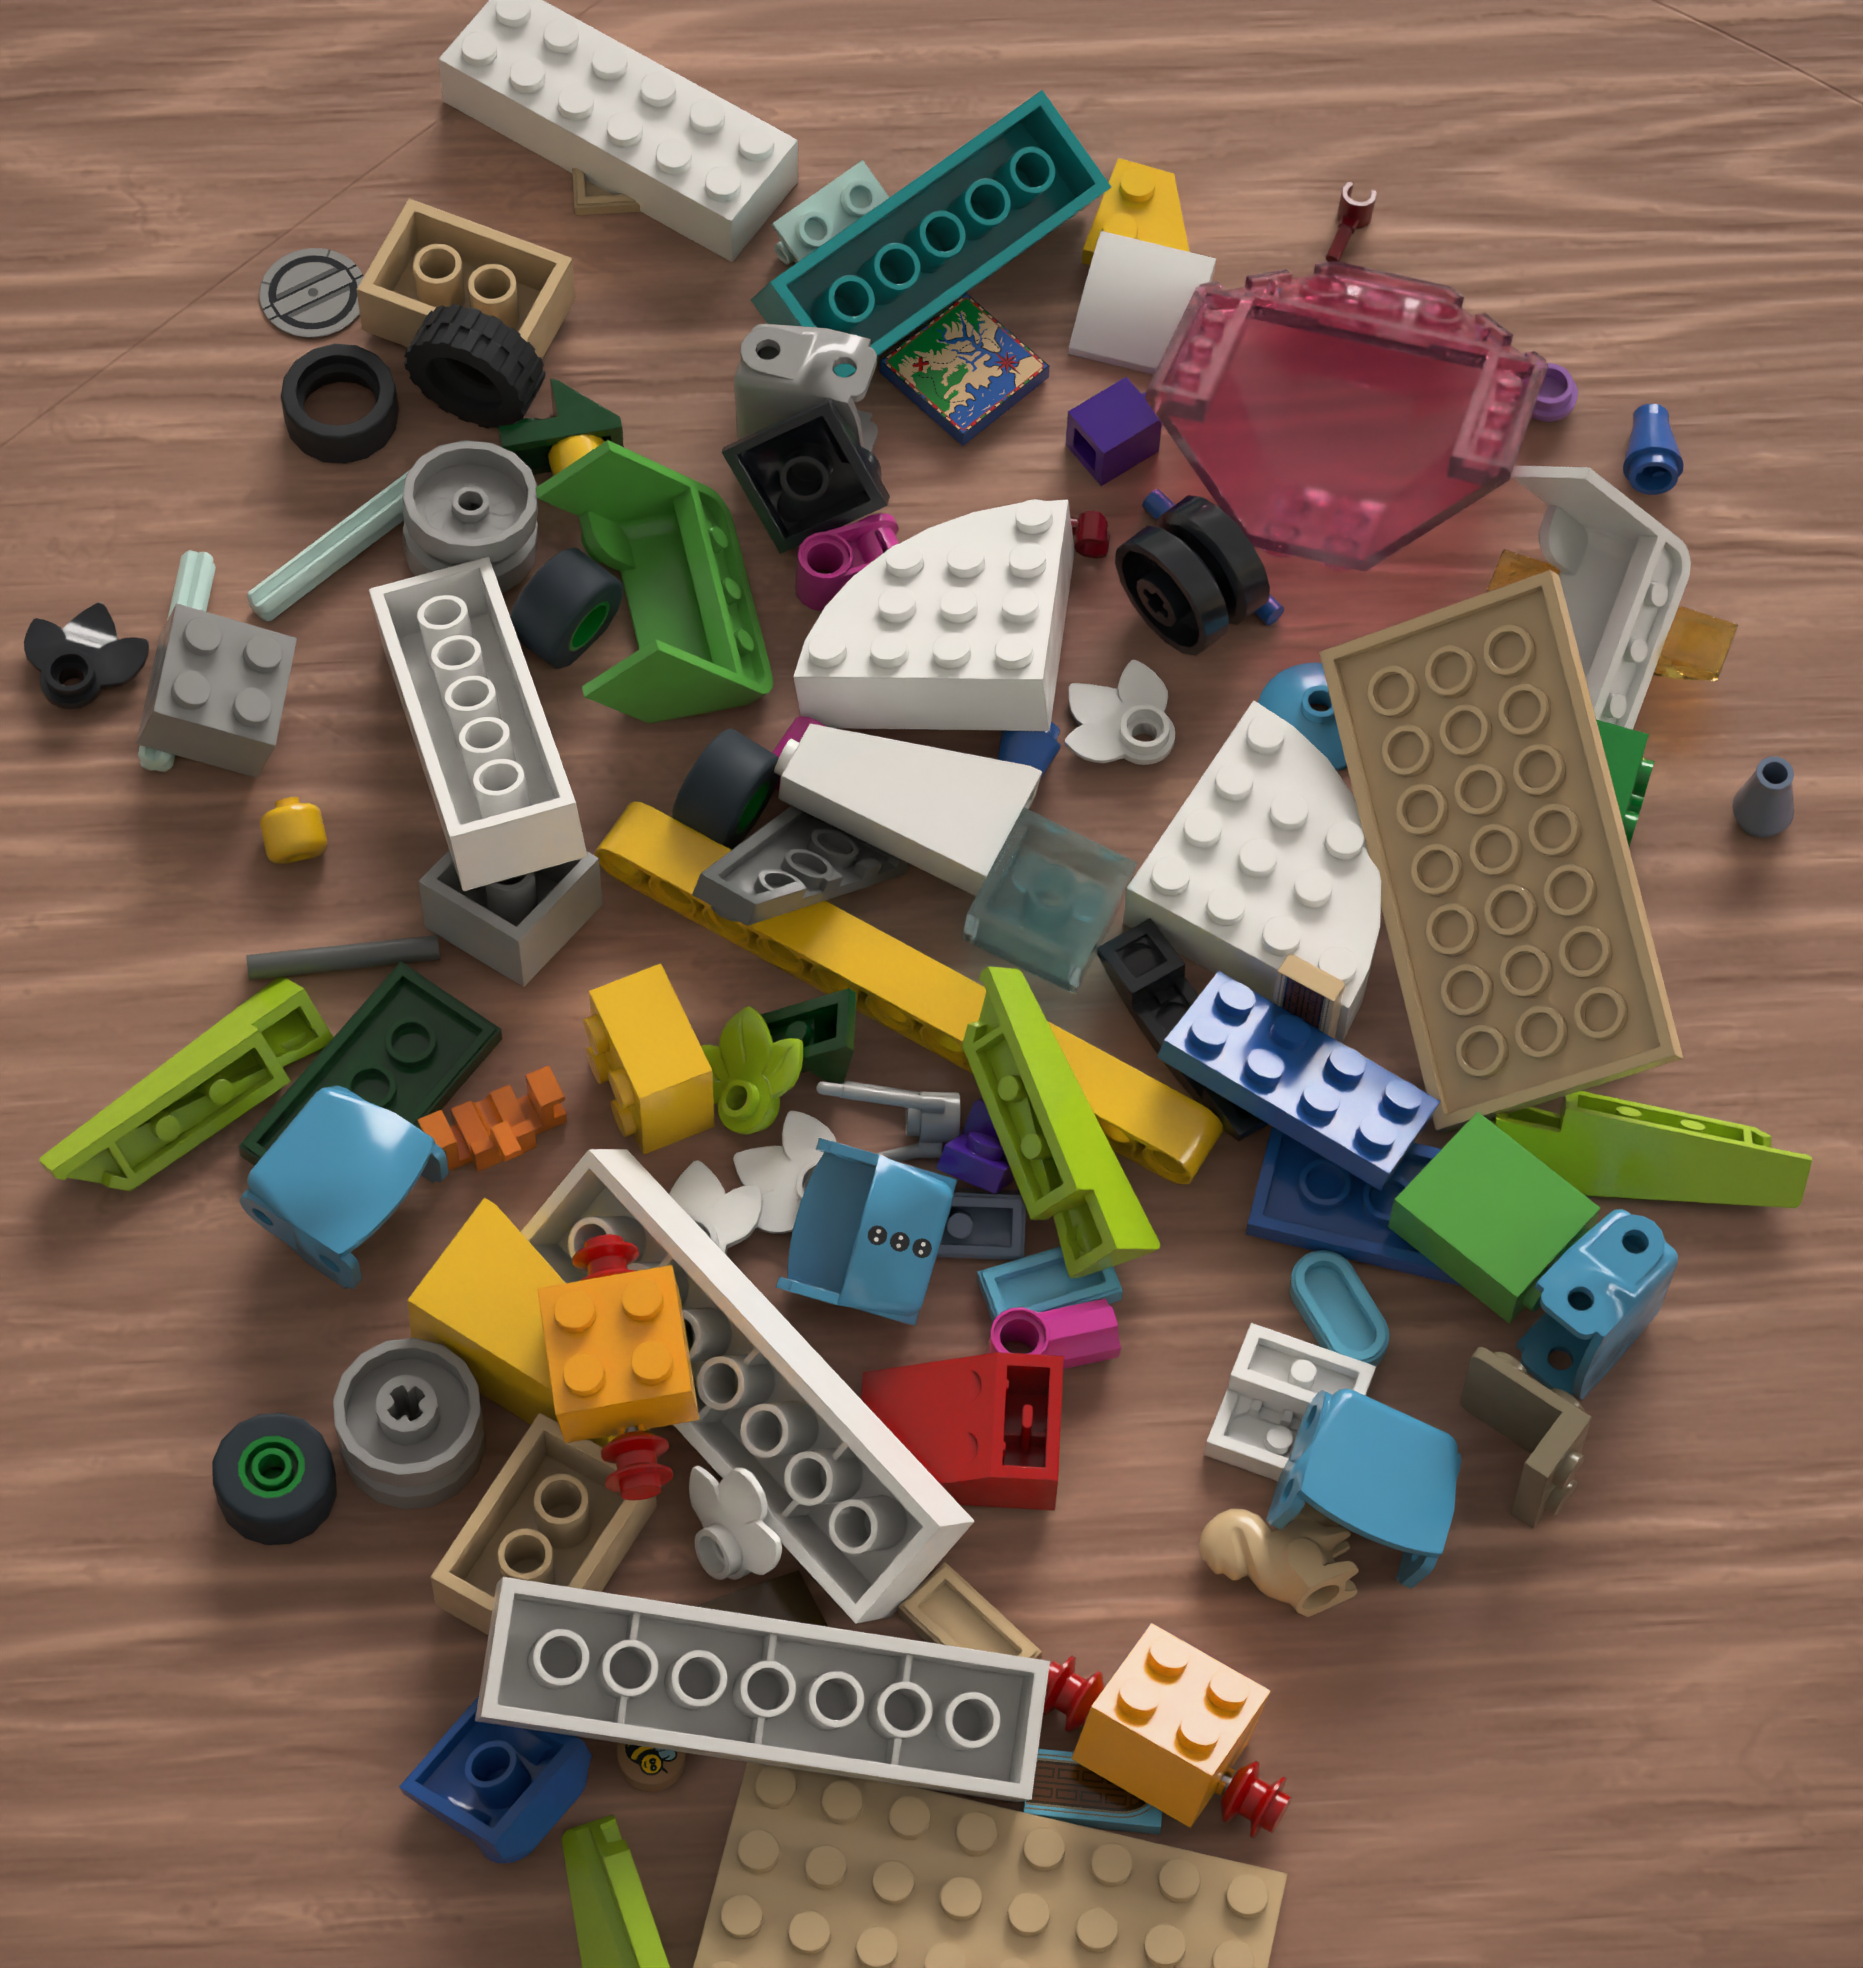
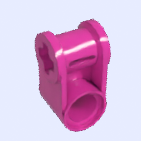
[795,513,899,611]

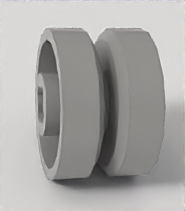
[402,440,538,594]
[333,1338,486,1510]

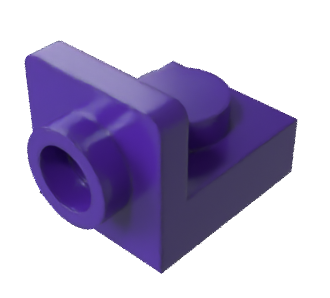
[936,1098,1015,1194]

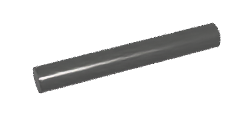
[247,935,440,980]

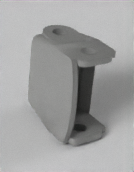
[734,324,878,454]

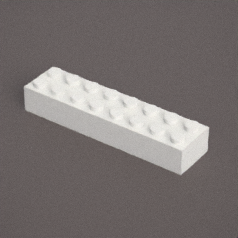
[521,1149,975,1624]
[475,1577,1050,1803]

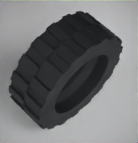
[404,304,545,429]

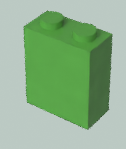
[1388,1112,1600,1324]

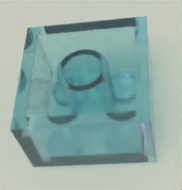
[962,807,1138,994]

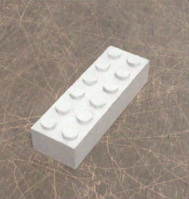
[439,0,798,262]
[369,556,587,891]

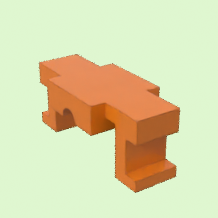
[417,1065,567,1172]

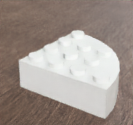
[793,499,1075,731]
[1123,700,1381,1043]

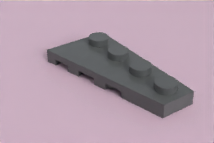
[692,806,910,926]

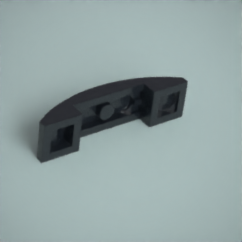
[1097,918,1269,1141]

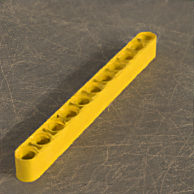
[594,801,1224,1185]

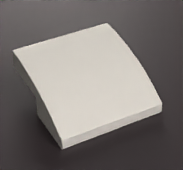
[1068,231,1216,382]
[1204,1323,1376,1481]

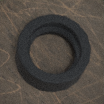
[281,343,399,464]

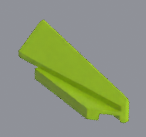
[962,966,1160,1278]
[39,977,333,1191]
[1492,1091,1812,1208]
[561,1814,670,1968]

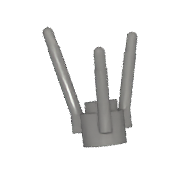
[816,1081,960,1162]

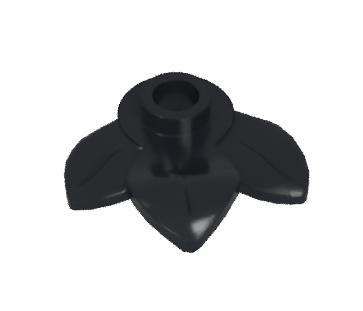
[24,603,149,709]

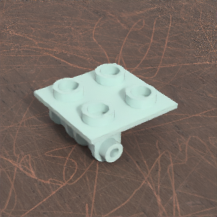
[771,160,889,265]

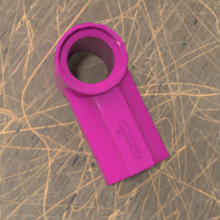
[986,1298,1121,1369]

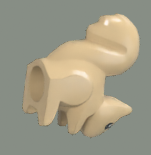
[1199,1502,1359,1617]

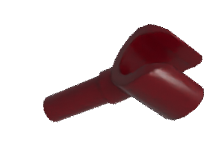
[1325,182,1377,265]
[1070,510,1110,558]

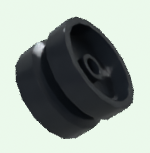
[1115,495,1270,656]

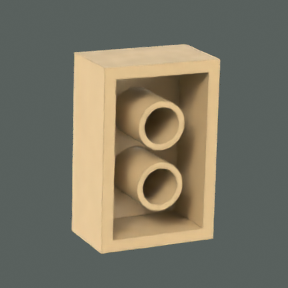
[357,198,575,359]
[430,1413,657,1635]

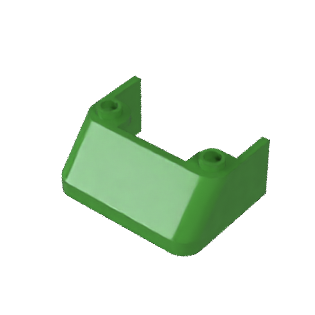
[535,440,773,723]

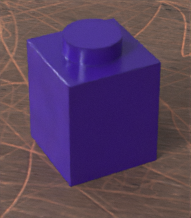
[1065,377,1163,486]

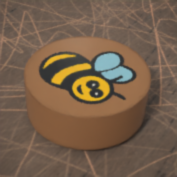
[617,1743,686,1792]

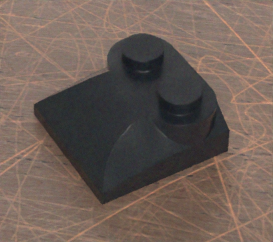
[722,398,890,554]

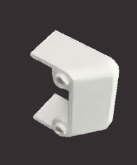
[1511,466,1691,730]

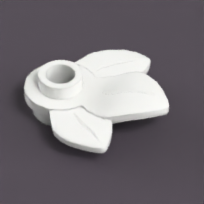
[1065,660,1175,765]
[733,1110,836,1234]
[669,1160,763,1255]
[689,1466,782,1580]

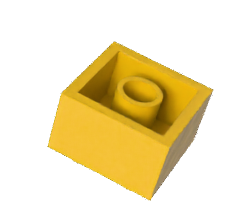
[583,963,715,1155]

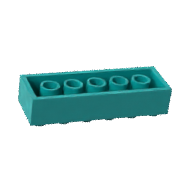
[751,90,1111,378]

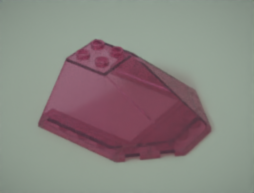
[1145,261,1548,572]

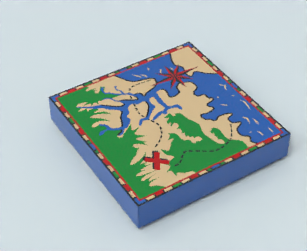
[880,293,1050,446]

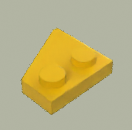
[1081,158,1190,265]

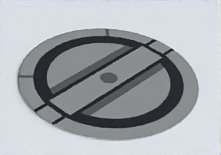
[259,248,364,337]

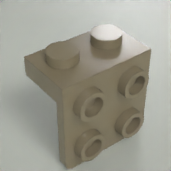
[1460,1347,1592,1528]

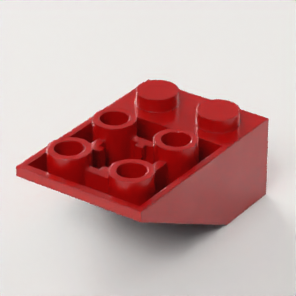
[861,1352,1064,1511]

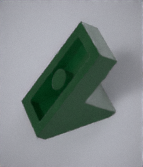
[498,379,624,475]
[761,988,857,1084]

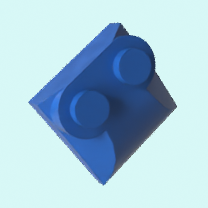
[399,1696,592,1864]

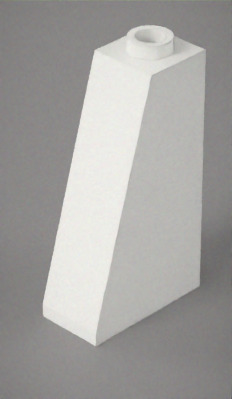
[774,724,1042,898]

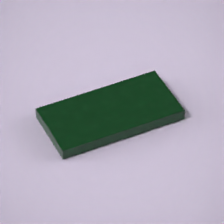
[238,961,502,1166]

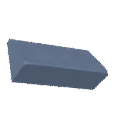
[937,1188,1026,1260]

